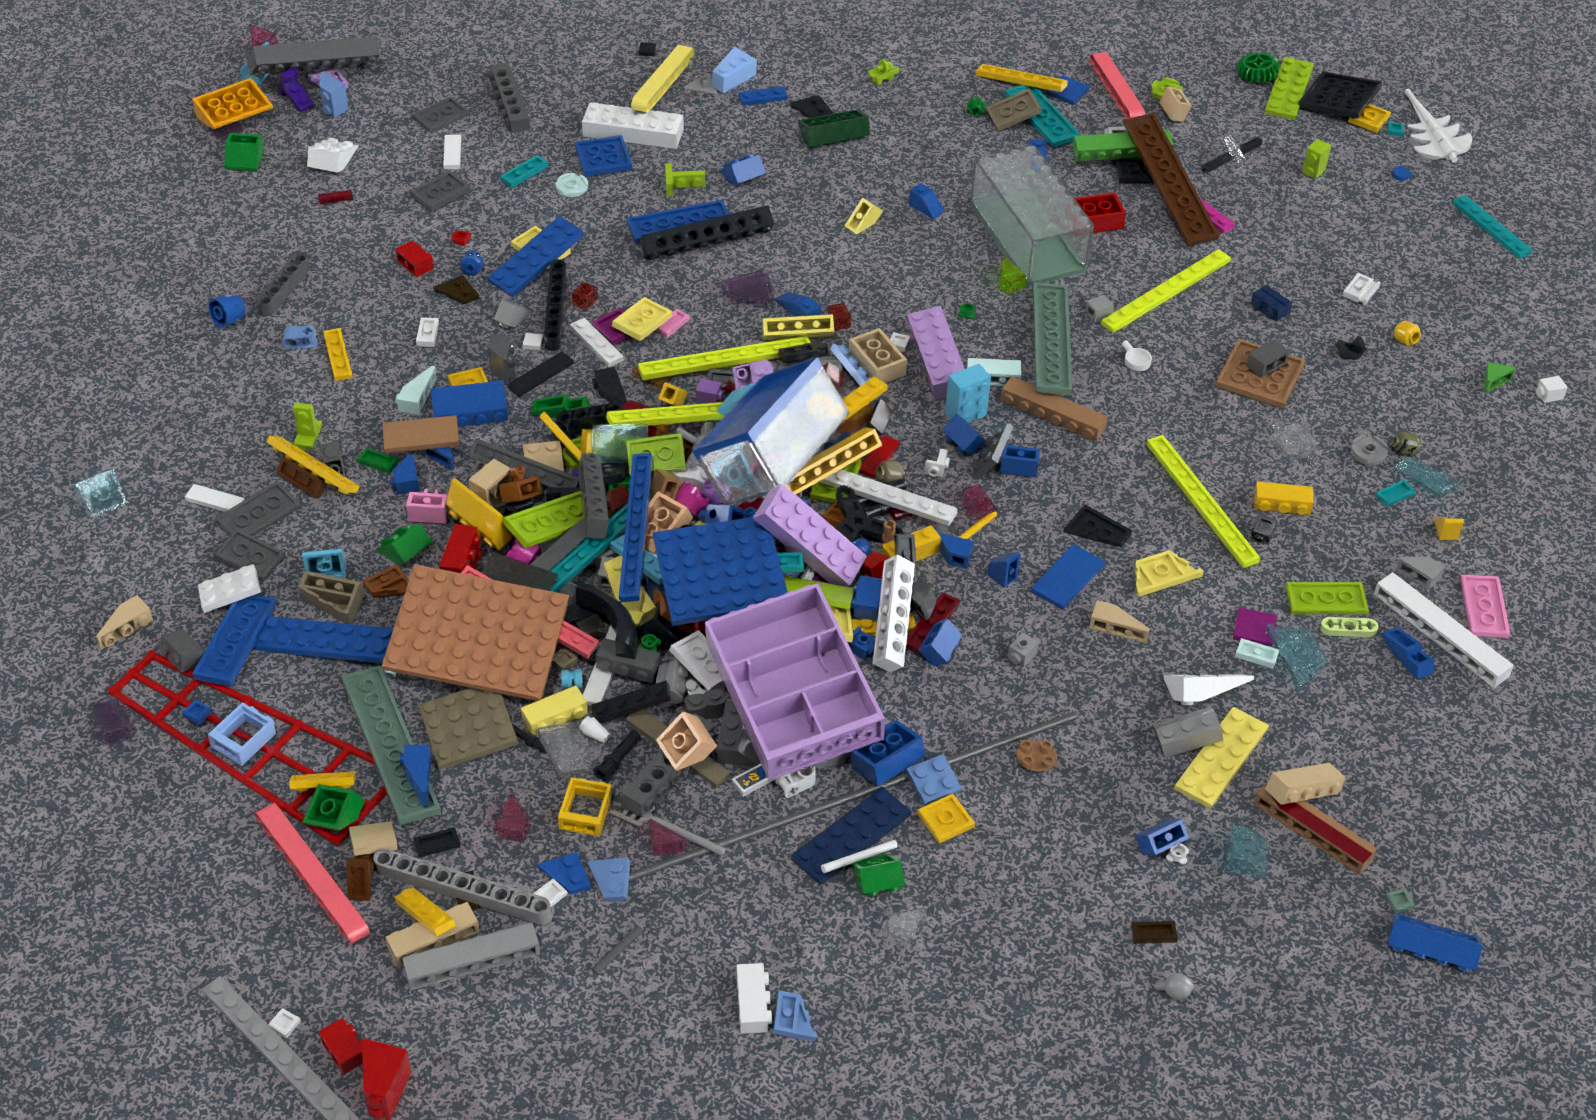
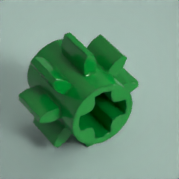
[966,97,986,116]

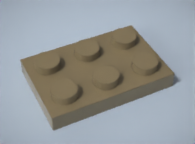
[986,88,1042,132]

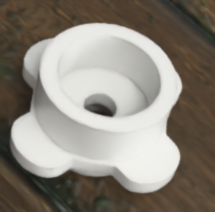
[1166,843,1189,865]

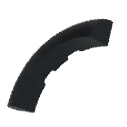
[576,582,638,659]

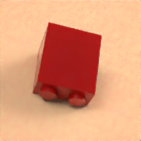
[362,1038,411,1120]

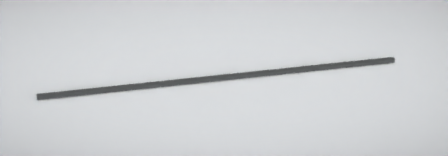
[629,712,1076,882]

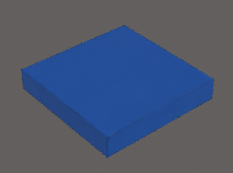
[1047,75,1090,105]

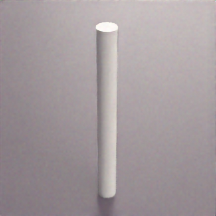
[821,840,897,873]

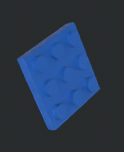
[575,135,633,177]

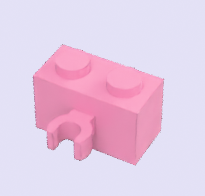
[406,489,449,524]

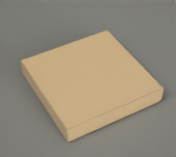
[349,821,398,856]

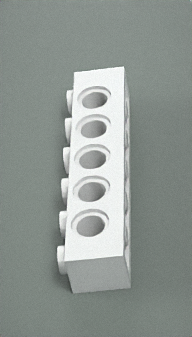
[873,555,915,672]

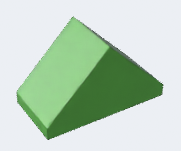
[1484,362,1516,393]

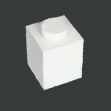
[1536,376,1568,403]

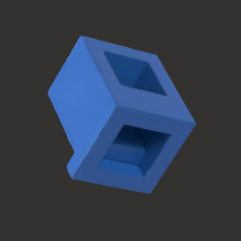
[847,626,875,660]

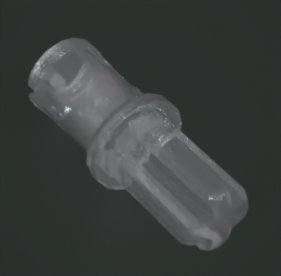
[1223,134,1247,166]

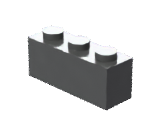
[595,638,661,683]

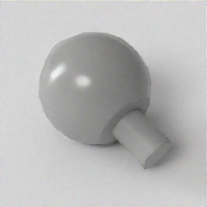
[1155,973,1194,1000]

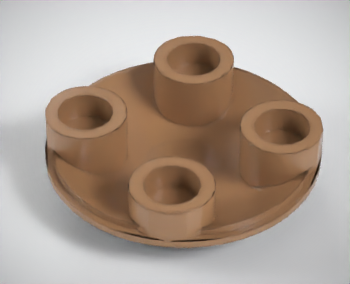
[1016,740,1057,772]

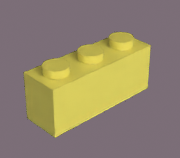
[521,686,588,735]

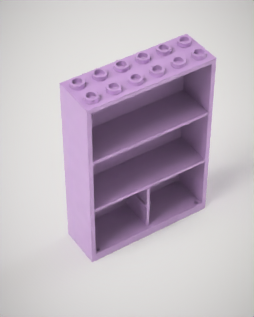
[705,583,885,781]

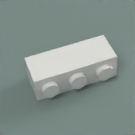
[737,963,772,1034]

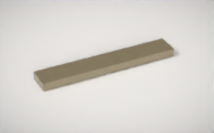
[626,709,730,788]

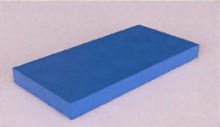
[1031,544,1105,610]

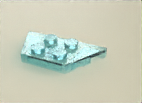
[1266,624,1328,689]

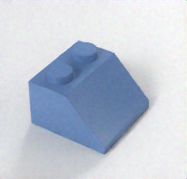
[320,71,349,118]

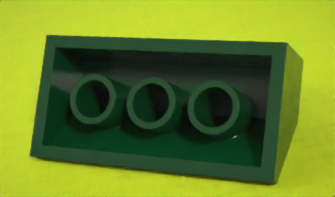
[798,109,870,148]

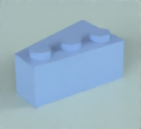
[712,47,757,93]

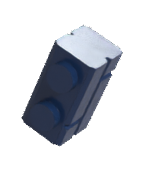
[1251,285,1292,322]

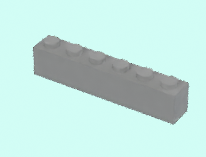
[402,922,540,991]

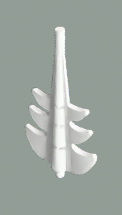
[1404,89,1472,163]

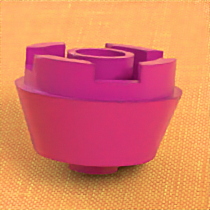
[675,481,710,518]
[504,538,541,571]

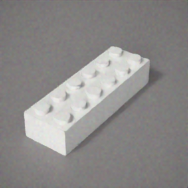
[582,103,684,149]

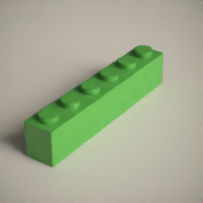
[1072,130,1173,161]

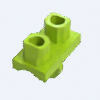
[868,59,899,86]

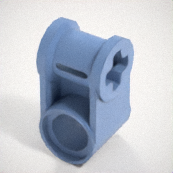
[282,325,318,349]

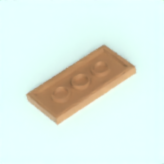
[383,415,460,453]

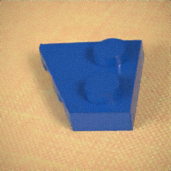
[538,852,591,895]

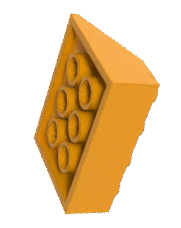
[192,78,273,129]

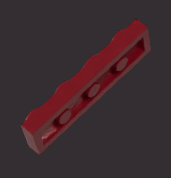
[906,592,960,655]

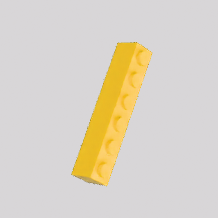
[774,428,882,495]

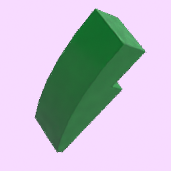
[531,394,591,418]

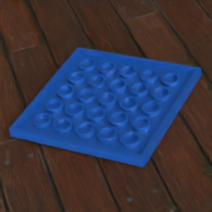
[652,517,787,626]

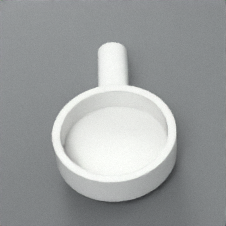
[1122,340,1152,371]

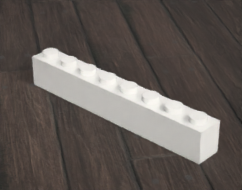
[1374,572,1514,688]

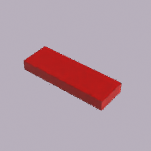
[858,435,900,479]

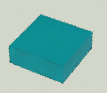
[1387,122,1404,137]

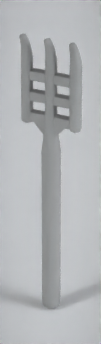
[608,796,725,855]

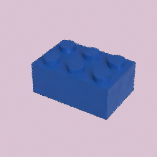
[849,720,925,786]

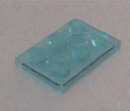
[592,424,648,463]

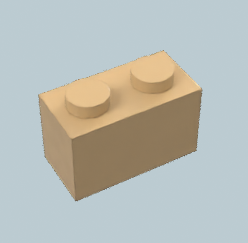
[1159,86,1192,122]

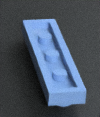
[830,344,871,386]

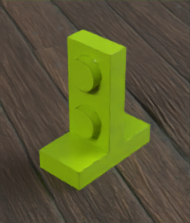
[665,163,705,196]
[293,402,322,450]

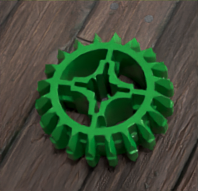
[1237,52,1280,84]

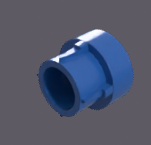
[208,295,246,327]

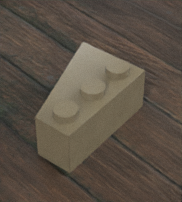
[298,571,364,624]

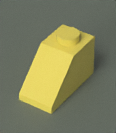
[845,198,883,234]

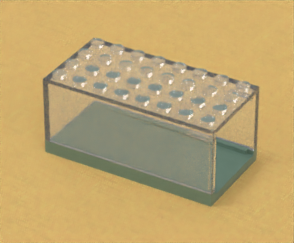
[970,145,1094,287]

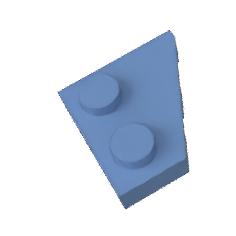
[772,990,817,1041]

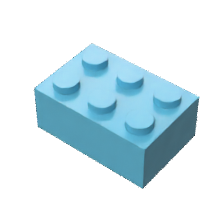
[945,363,991,423]

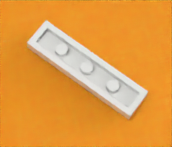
[570,318,624,367]

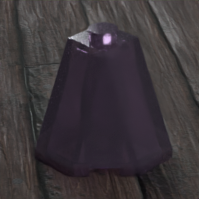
[722,269,774,304]

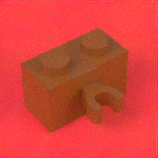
[499,466,543,503]

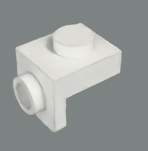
[924,449,950,477]

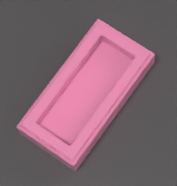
[655,309,690,337]

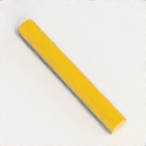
[959,510,997,539]

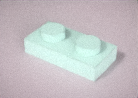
[1235,638,1279,669]

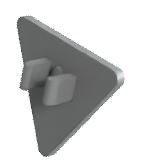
[684,73,717,94]

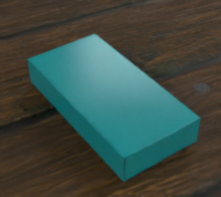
[1375,480,1416,507]

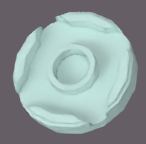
[555,173,588,197]

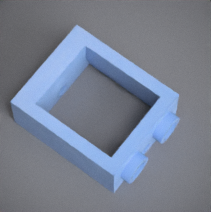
[208,703,276,766]

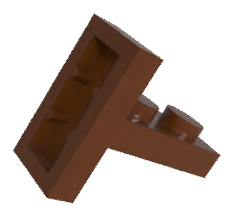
[346,853,376,901]

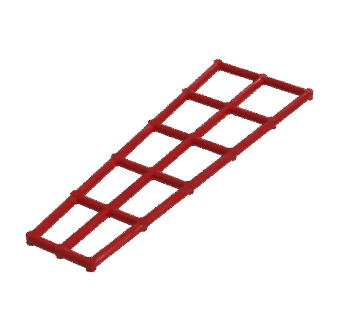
[108,650,387,846]

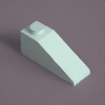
[395,366,437,415]

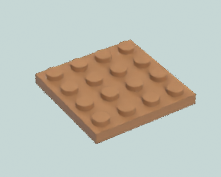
[1216,339,1306,409]

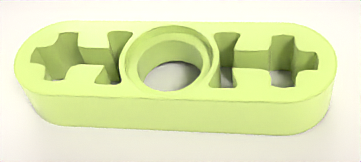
[1320,617,1378,637]

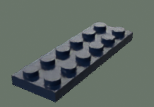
[791,787,912,885]

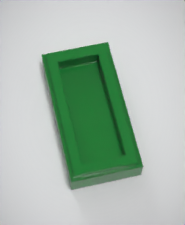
[357,448,399,474]

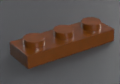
[276,457,327,498]

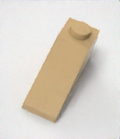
[1089,600,1150,643]

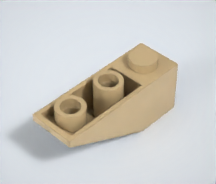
[96,595,153,650]

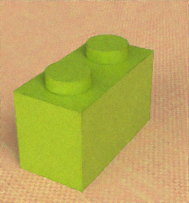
[1302,139,1331,179]

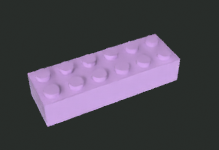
[907,306,965,399]
[753,484,867,587]

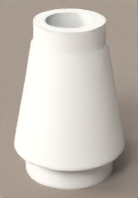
[579,716,611,744]

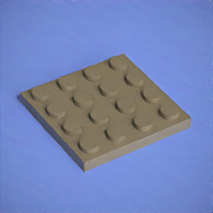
[418,688,519,770]

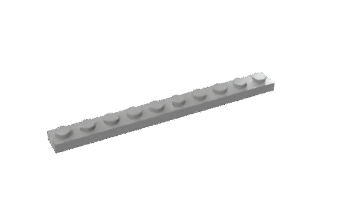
[202,976,360,1120]

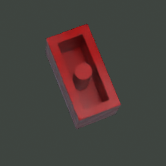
[395,240,434,277]
[319,1018,363,1075]

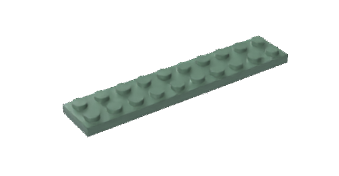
[1033,282,1072,396]
[341,665,441,825]

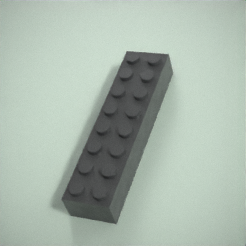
[246,36,380,77]

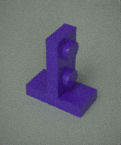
[279,68,314,112]

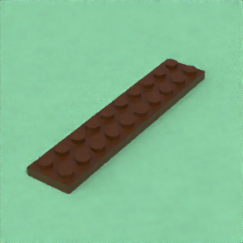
[1123,112,1219,247]

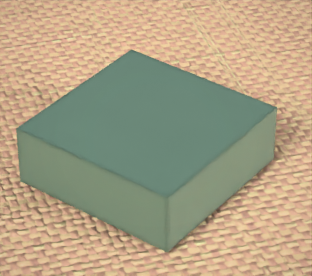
[1385,888,1415,913]

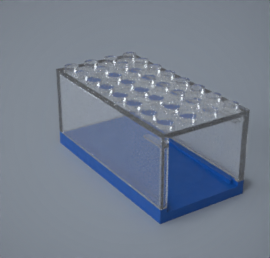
[692,357,850,506]

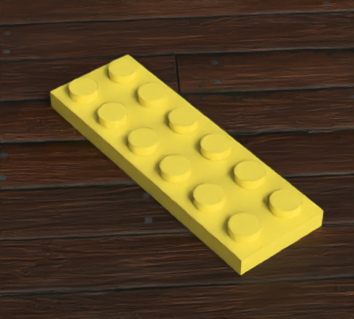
[1174,707,1269,809]

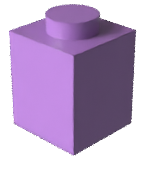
[696,379,724,404]

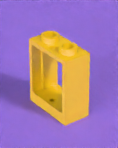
[558,778,612,837]

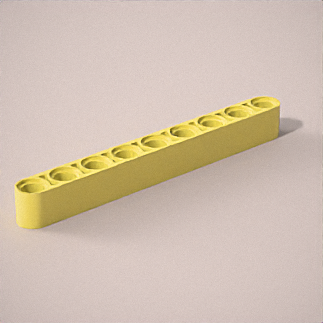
[631,45,694,113]

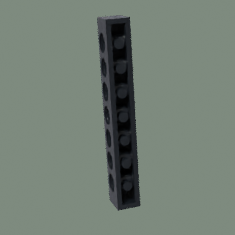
[639,205,774,260]

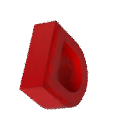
[451,230,471,247]

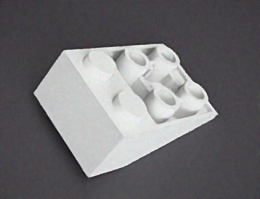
[307,138,358,172]

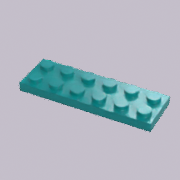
[1004,85,1081,148]

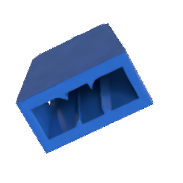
[699,504,744,524]

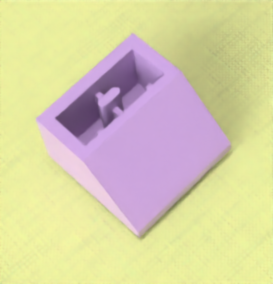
[732,360,773,389]

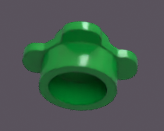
[958,303,976,319]
[638,634,661,652]

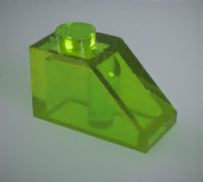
[998,257,1026,295]

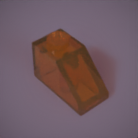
[836,404,872,433]

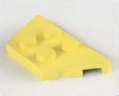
[1135,550,1204,597]

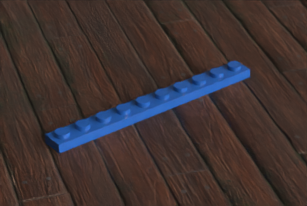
[619,453,653,602]

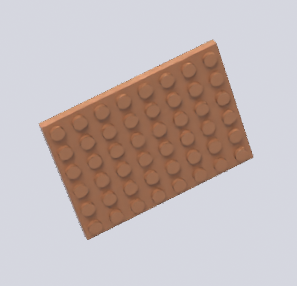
[382,564,569,701]

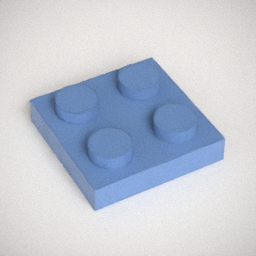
[906,754,962,806]

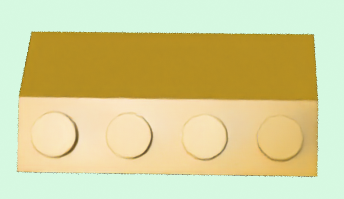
[446,478,514,550]

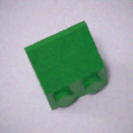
[302,784,365,831]
[850,854,905,896]

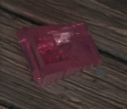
[648,819,686,857]

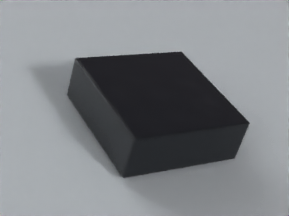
[639,42,656,56]

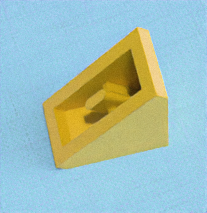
[1434,518,1464,540]

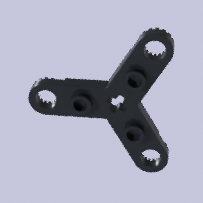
[835,485,904,541]

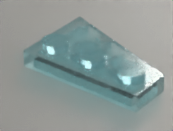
[1396,457,1463,498]

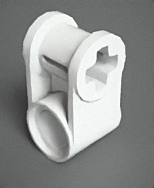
[775,765,816,798]

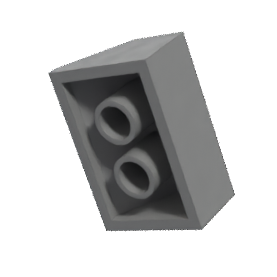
[1153,706,1223,758]

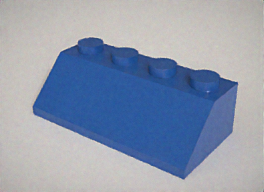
[430,380,508,427]
[1388,913,1483,972]

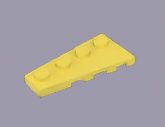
[604,555,656,628]

